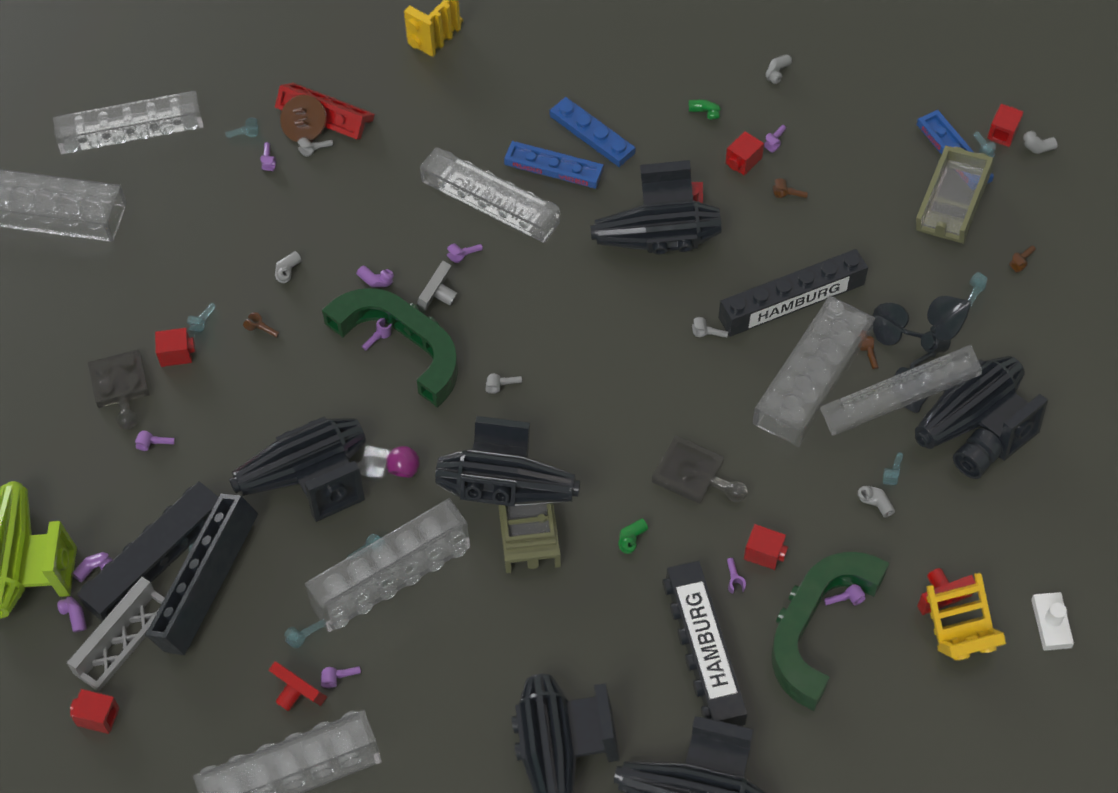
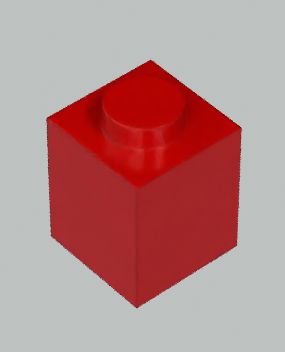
[987,104,1024,147]
[725,131,764,176]
[155,328,196,367]
[744,524,788,570]
[70,689,120,734]

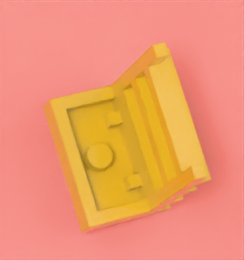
[404,0,463,57]
[926,573,1006,660]

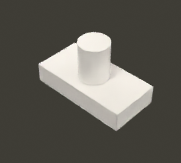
[1031,592,1074,651]

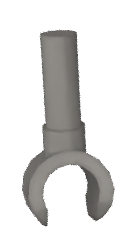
[298,137,333,157]
[692,317,728,338]
[486,373,522,394]

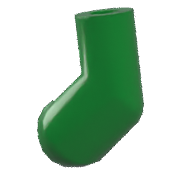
[689,100,721,120]
[618,518,648,554]

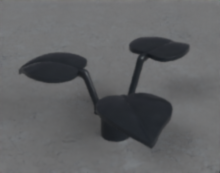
[872,296,971,413]

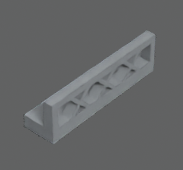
[67,577,165,691]

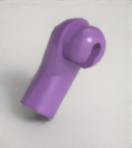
[356,266,394,288]
[72,552,113,583]
[57,597,87,632]

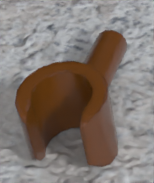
[773,178,808,198]
[1009,245,1036,273]
[243,312,279,338]
[859,336,879,369]

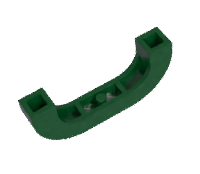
[322,288,458,408]
[772,552,889,711]

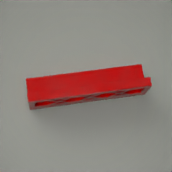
[275,83,375,139]

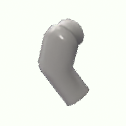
[766,54,792,84]
[1023,131,1057,154]
[275,251,302,283]
[857,486,895,518]

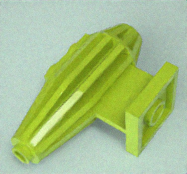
[0,481,77,619]

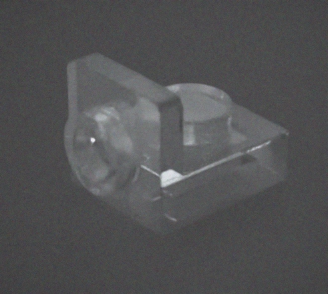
[357,445,391,479]

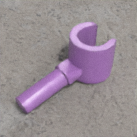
[764,125,786,153]
[260,142,276,171]
[447,243,483,263]
[362,318,392,351]
[135,431,174,451]
[727,558,746,594]
[824,584,865,605]
[321,667,361,688]

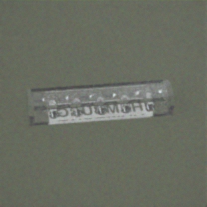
[53,90,204,154]
[420,147,560,243]
[820,345,982,436]

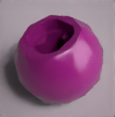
[386,446,420,478]

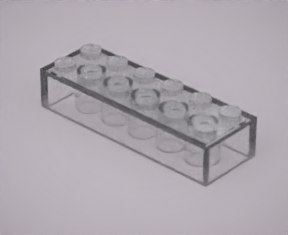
[0,169,127,242]
[752,295,875,448]
[305,498,470,632]
[193,710,381,793]

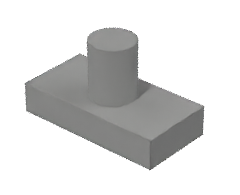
[416,261,457,314]

